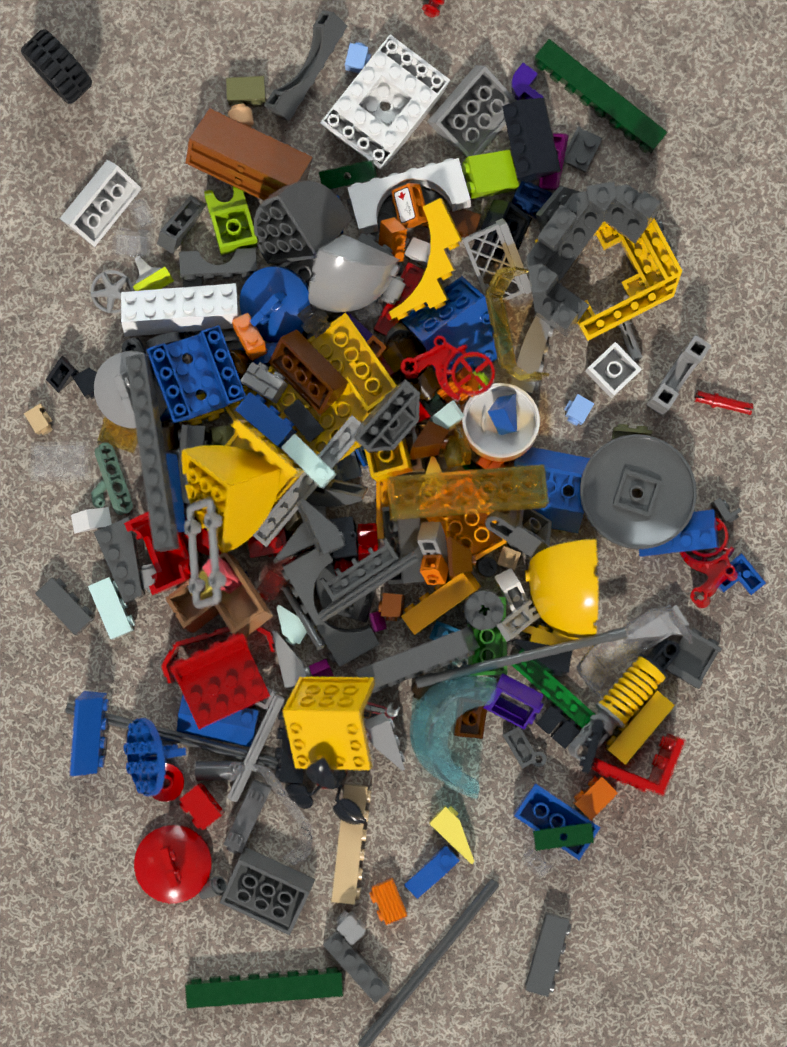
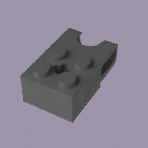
[485,492,552,557]

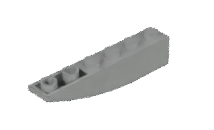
[511,282,562,395]

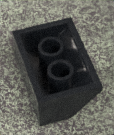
[472,199,532,270]

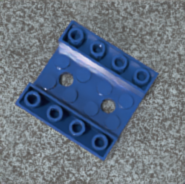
[146,325,246,423]
[508,447,590,534]

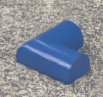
[718,553,766,595]

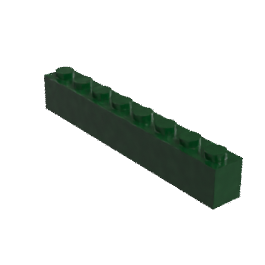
[534,39,668,154]
[185,967,344,1009]

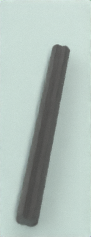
[318,552,419,621]

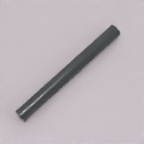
[283,586,324,650]

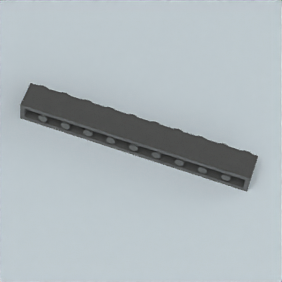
[126,353,180,552]

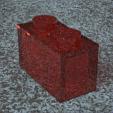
[257,570,288,602]

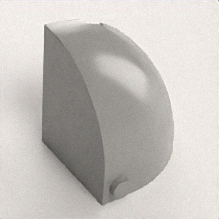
[309,235,400,312]

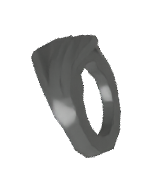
[384,322,409,346]

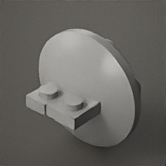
[94,351,167,428]

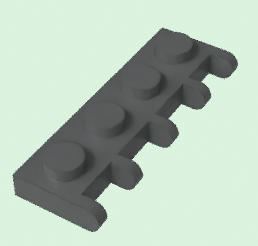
[320,538,399,602]

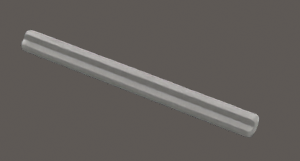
[228,695,285,802]

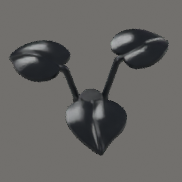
[284,757,367,825]

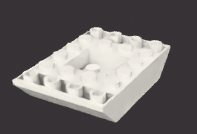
[320,34,450,169]

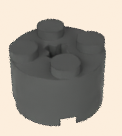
[463,591,504,630]

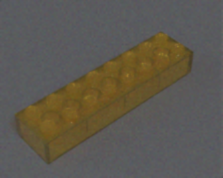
[386,465,549,520]

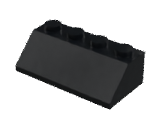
[502,98,561,183]

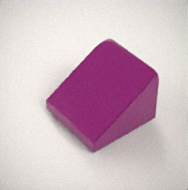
[369,611,387,632]

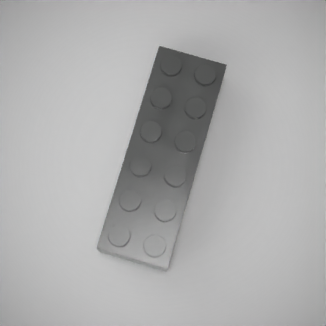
[356,626,479,693]

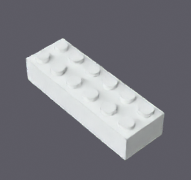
[121,283,239,337]

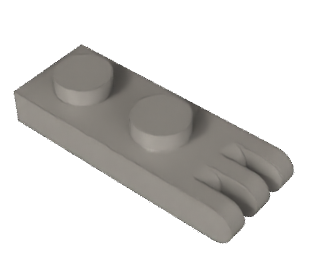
[497,599,540,642]

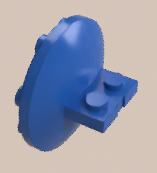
[240,266,313,343]
[123,718,186,796]

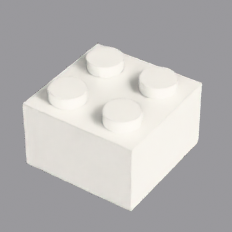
[585,342,642,399]

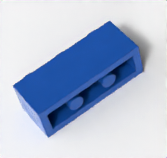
[235,392,297,449]

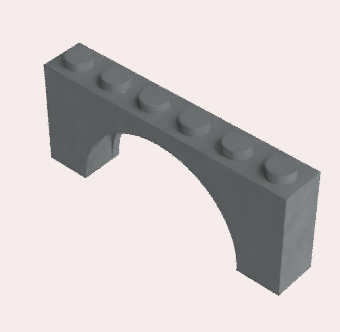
[281,546,379,667]

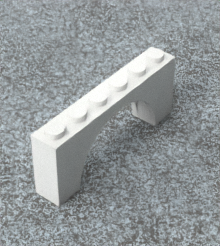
[347,158,471,235]

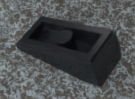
[284,399,325,442]

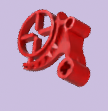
[401,336,495,402]
[679,518,738,608]

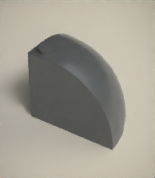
[254,181,352,264]

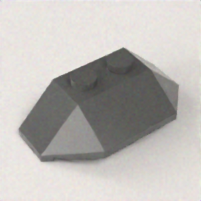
[353,380,420,452]

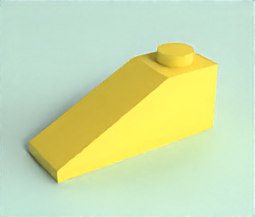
[429,806,474,864]

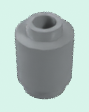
[381,276,406,305]
[140,564,156,593]

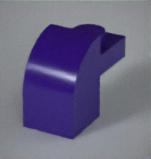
[511,63,544,101]

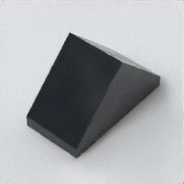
[46,356,80,393]

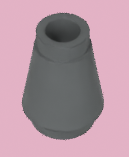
[199,877,227,900]

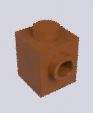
[379,593,405,621]

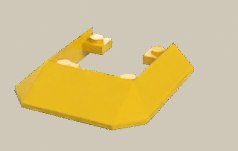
[535,218,682,341]

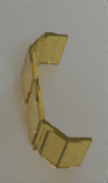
[485,267,550,382]

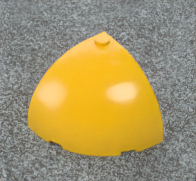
[182,445,280,553]
[525,539,598,639]

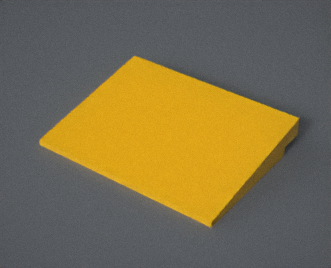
[225,313,397,462]

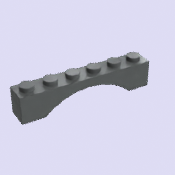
[264,10,348,121]

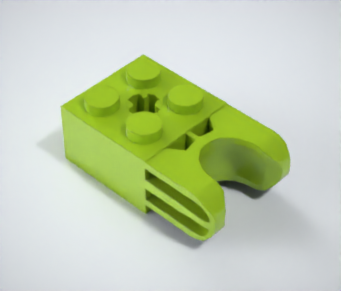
[204,186,258,255]

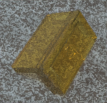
[442,424,471,467]

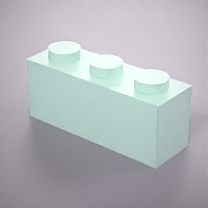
[88,577,135,639]

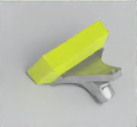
[133,256,174,291]

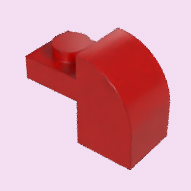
[358,523,378,561]

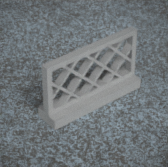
[462,218,532,307]

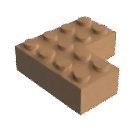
[165,552,273,638]

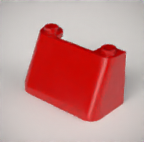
[124,511,191,595]

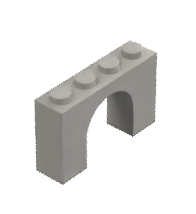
[646,335,712,415]

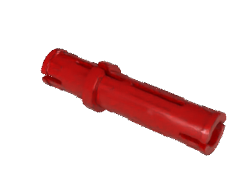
[694,390,753,415]

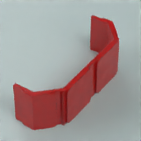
[161,626,276,684]

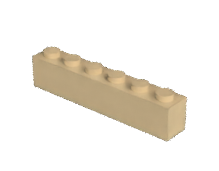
[332,783,371,905]

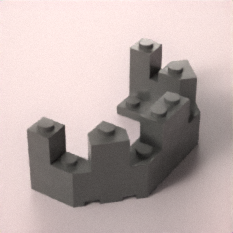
[527,182,660,337]

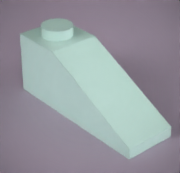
[281,434,337,488]

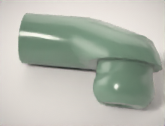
[91,479,106,508]

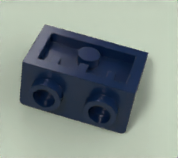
[511,181,553,219]

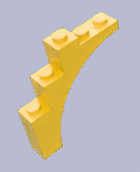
[389,198,462,320]

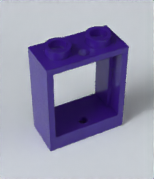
[483,673,544,730]

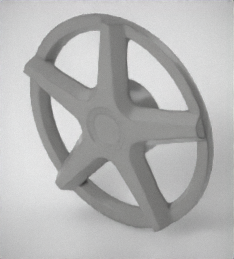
[91,270,134,313]

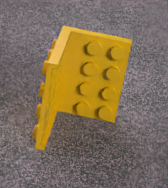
[225,420,304,510]
[283,677,375,770]

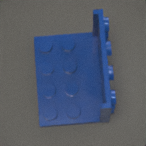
[400,276,514,380]

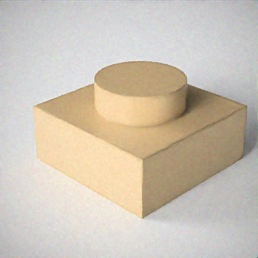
[497,546,521,571]

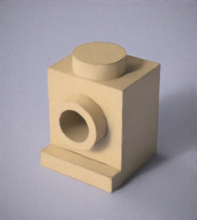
[24,404,53,435]

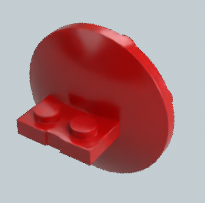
[134,825,212,904]

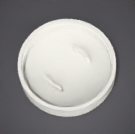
[462,383,540,462]

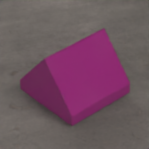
[309,658,334,677]

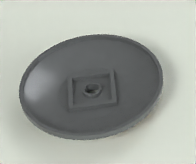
[580,435,697,549]

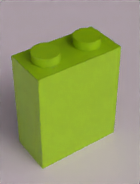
[462,150,519,199]

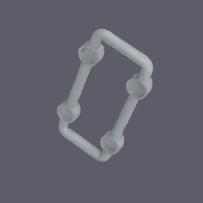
[184,498,226,608]

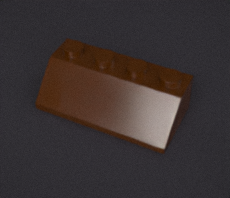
[268,329,349,415]

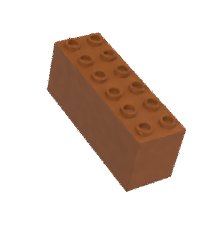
[185,108,313,201]

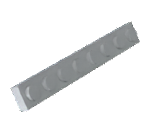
[253,415,361,547]

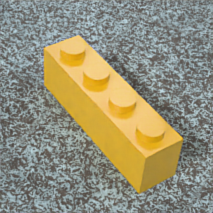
[606,690,675,765]

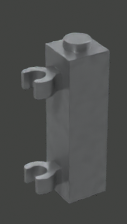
[224,779,272,854]

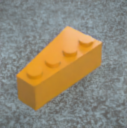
[401,572,481,635]

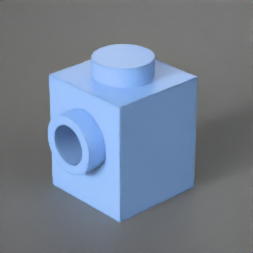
[345,42,371,73]
[564,394,594,426]

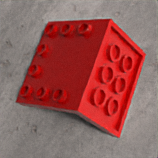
[169,633,270,730]
[591,733,686,796]

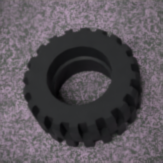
[21,29,92,104]

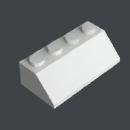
[60,160,142,247]

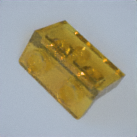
[97,418,138,454]

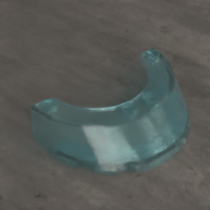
[410,675,496,799]

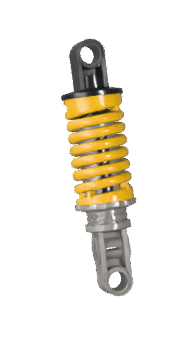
[568,639,680,760]

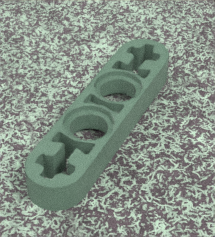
[95,443,133,515]

